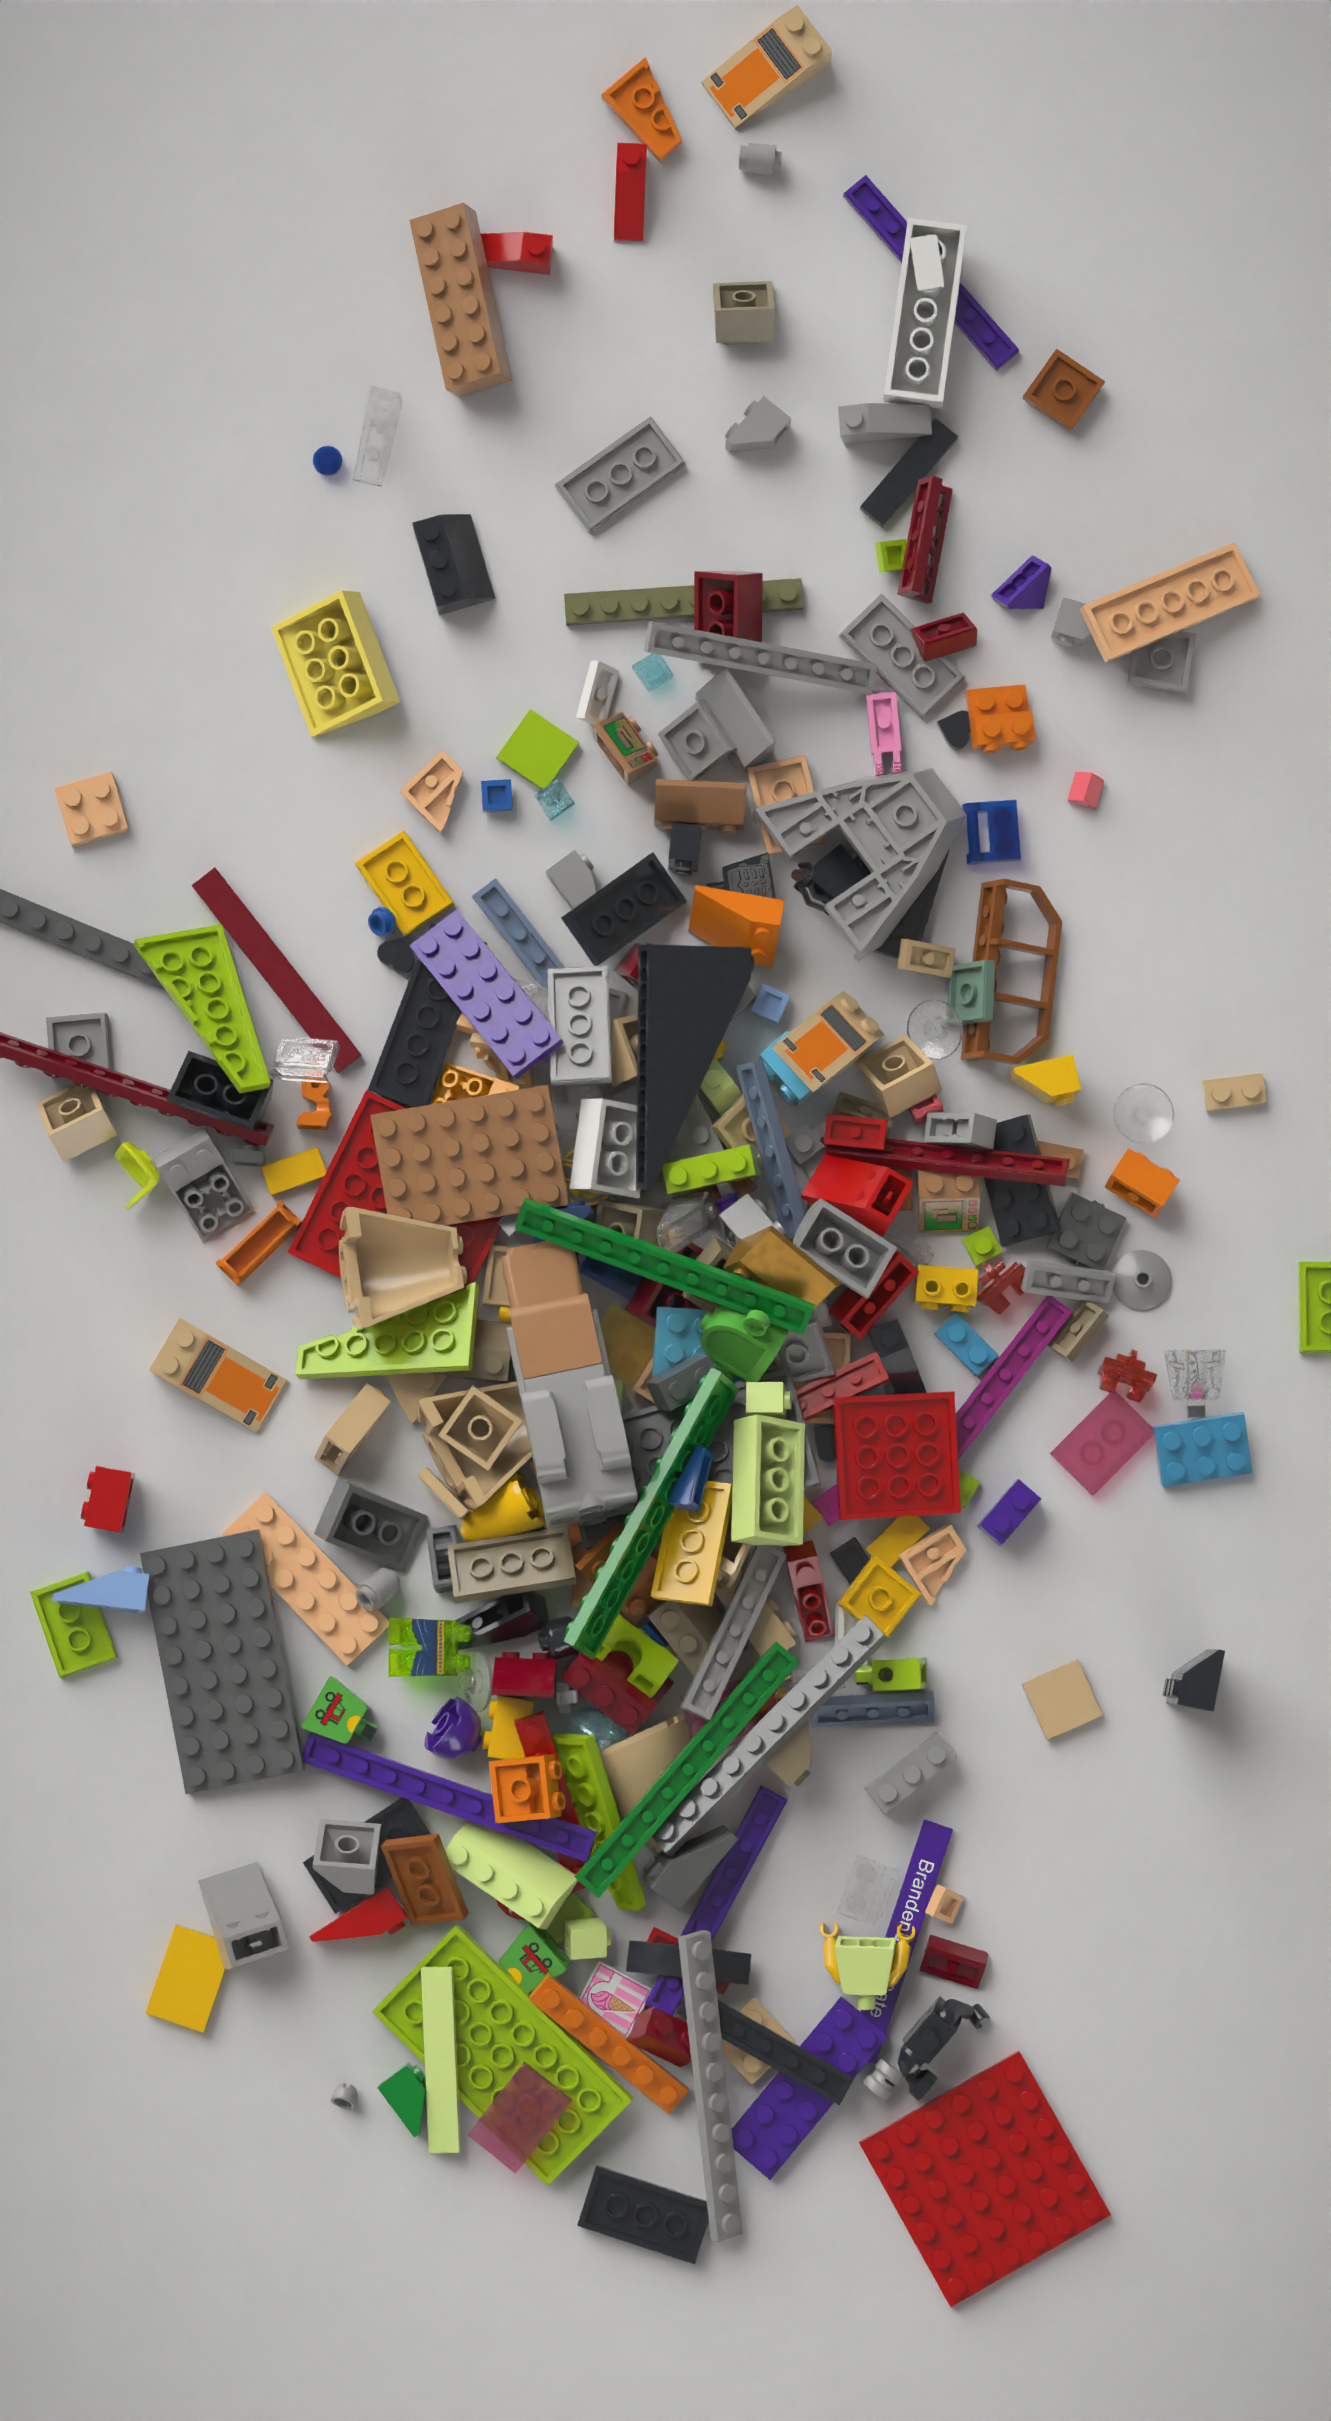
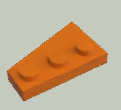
[601,57,682,162]

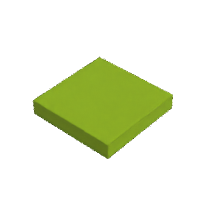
[496,709,579,793]

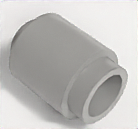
[739,143,782,175]
[355,1568,400,1611]

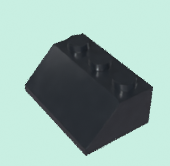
[412,514,496,615]
[167,1050,274,1131]
[1163,1649,1225,1712]

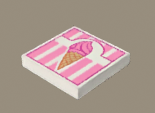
[579,1960,652,2038]

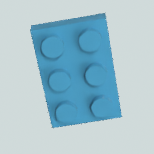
[1153,1412,1252,1487]

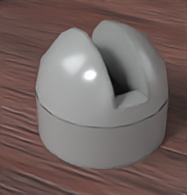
[331,2083,358,2109]

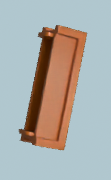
[215,1200,302,1287]

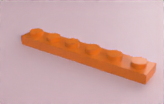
[529,1973,689,2114]

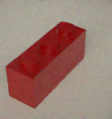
[828,1251,920,1340]

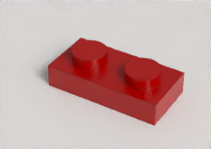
[824,1114,888,1151]

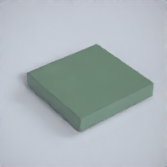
[947,960,995,1026]

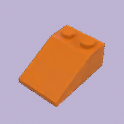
[688,885,785,967]

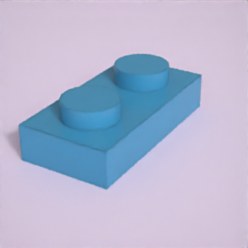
[934,1312,998,1377]

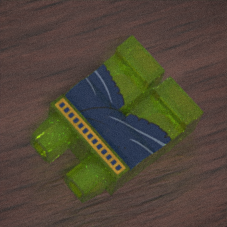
[388,1618,471,1677]

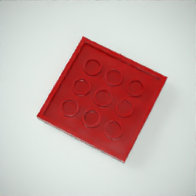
[832,1391,961,1520]

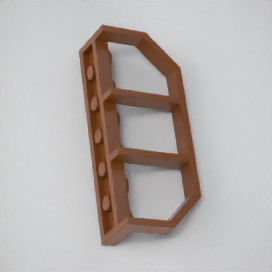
[961,878,1062,1065]

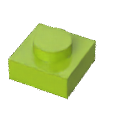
[875,539,907,573]
[962,1226,1003,1267]
[959,1470,980,1509]

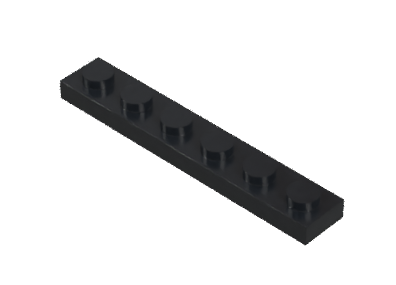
[678,1999,855,2106]

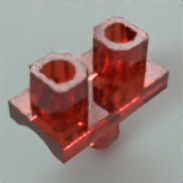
[976,1261,1026,1314]
[1097,1349,1157,1403]

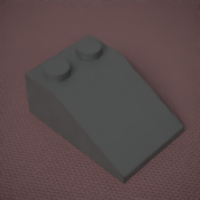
[314,1478,428,1572]
[642,1825,738,1911]

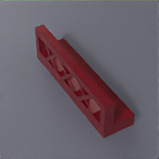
[897,475,953,604]

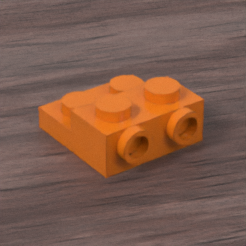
[965,684,1036,754]
[489,1754,566,1823]

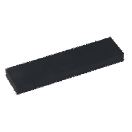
[860,418,958,528]

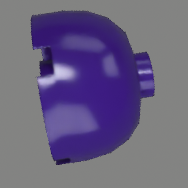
[424,1697,482,1759]

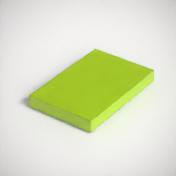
[1298,1262,1331,1353]
[30,1571,118,1678]

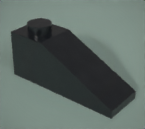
[868,1319,927,1394]
[450,1591,549,1650]

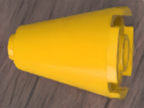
[460,1471,546,1542]

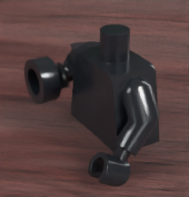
[791,843,871,916]
[897,1996,990,2101]

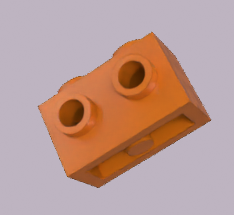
[1104,1148,1180,1219]

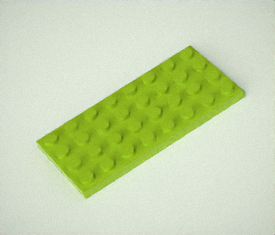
[372,1923,634,2186]

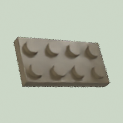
[447,1526,577,1603]

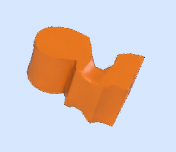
[296,1071,333,1130]

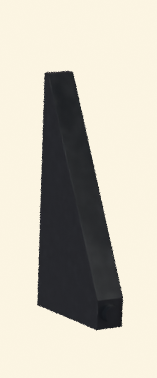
[636,944,754,1189]

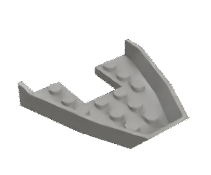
[752,768,967,962]

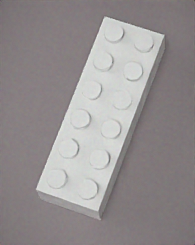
[884,218,967,409]

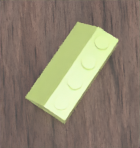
[731,1414,805,1545]
[445,1821,578,1930]

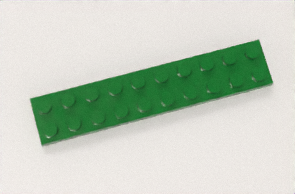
[564,1367,740,1660]

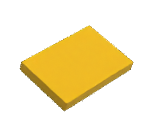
[355,830,455,937]
[145,1924,226,2033]

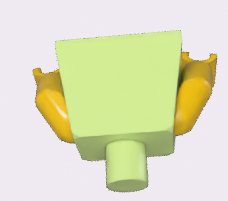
[820,1922,915,2010]

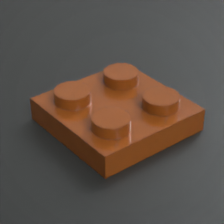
[1022,348,1105,432]

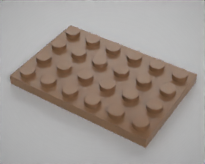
[370,1084,570,1226]

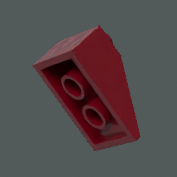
[491,1651,557,1697]

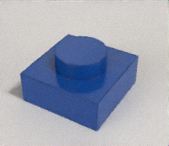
[481,779,513,813]

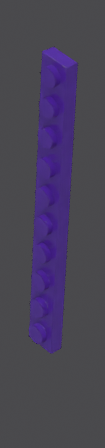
[303,1732,598,1862]

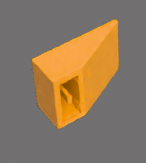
[430,1063,523,1105]

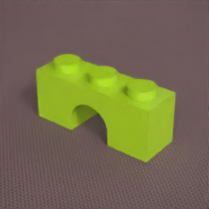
[662,1145,762,1195]
[596,1613,679,1698]

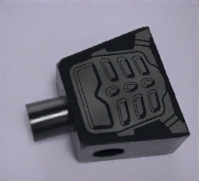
[706,853,776,899]

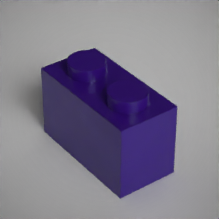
[976,1479,1042,1546]

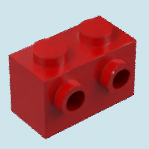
[81,1466,135,1533]

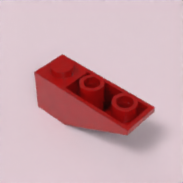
[783,1540,834,1642]

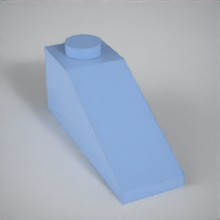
[51,1566,149,1613]

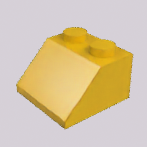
[1009,1054,1081,1107]

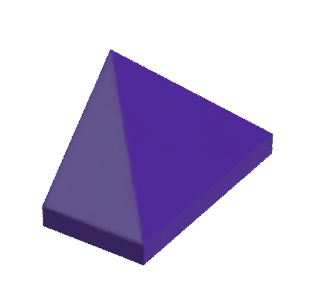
[990,555,1052,609]

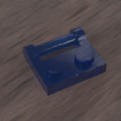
[962,800,1021,865]

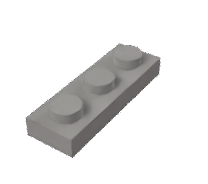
[1021,1260,1116,1304]

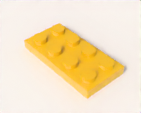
[651,1481,733,1606]

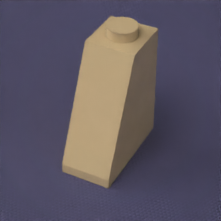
[314,1383,391,1475]

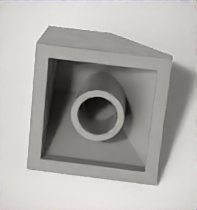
[313,1819,381,1895]

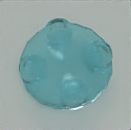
[568,1707,629,1748]

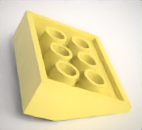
[271,590,401,737]

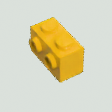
[914,1265,979,1313]
[482,1695,534,1759]

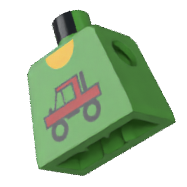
[301,1676,379,1744]
[499,1923,573,1993]

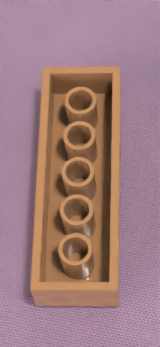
[409,202,512,397]

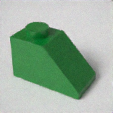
[377,2062,426,2137]

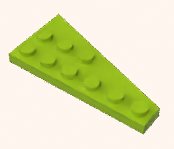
[133,924,271,1093]
[295,1282,479,1379]
[551,1733,647,1911]

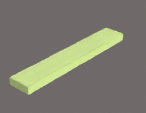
[421,1967,461,2153]

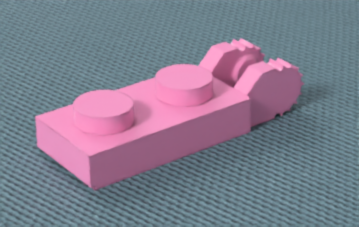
[866,692,902,776]

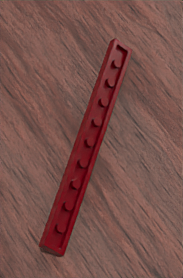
[0,1032,274,1146]

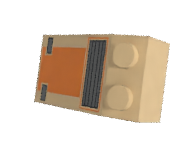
[701,5,832,130]
[772,991,885,1093]
[149,1318,288,1432]

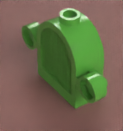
[698,1306,788,1382]

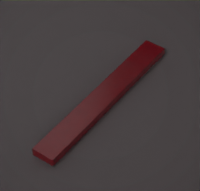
[191,867,362,1074]
[825,1138,1070,1186]

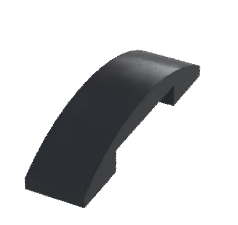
[626,1940,752,1985]

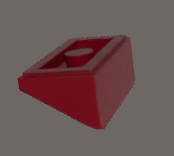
[911,612,978,662]
[919,1935,988,1989]

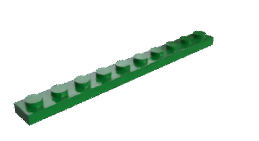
[514,1198,815,1335]
[574,1641,800,1898]

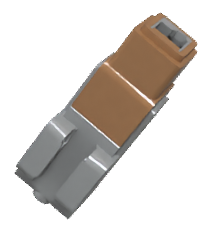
[501,1241,638,1530]

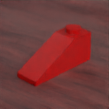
[614,143,647,241]
[481,232,554,275]
[309,1885,408,1942]

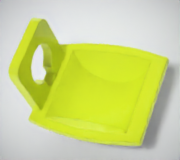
[114,1142,160,1210]

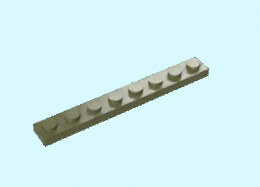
[564,578,803,626]

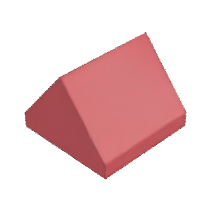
[1067,772,1104,809]
[908,1094,943,1126]

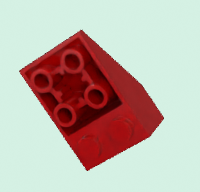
[800,1154,914,1238]

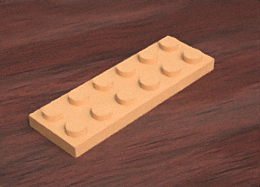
[1079,542,1261,663]
[222,1492,392,1666]

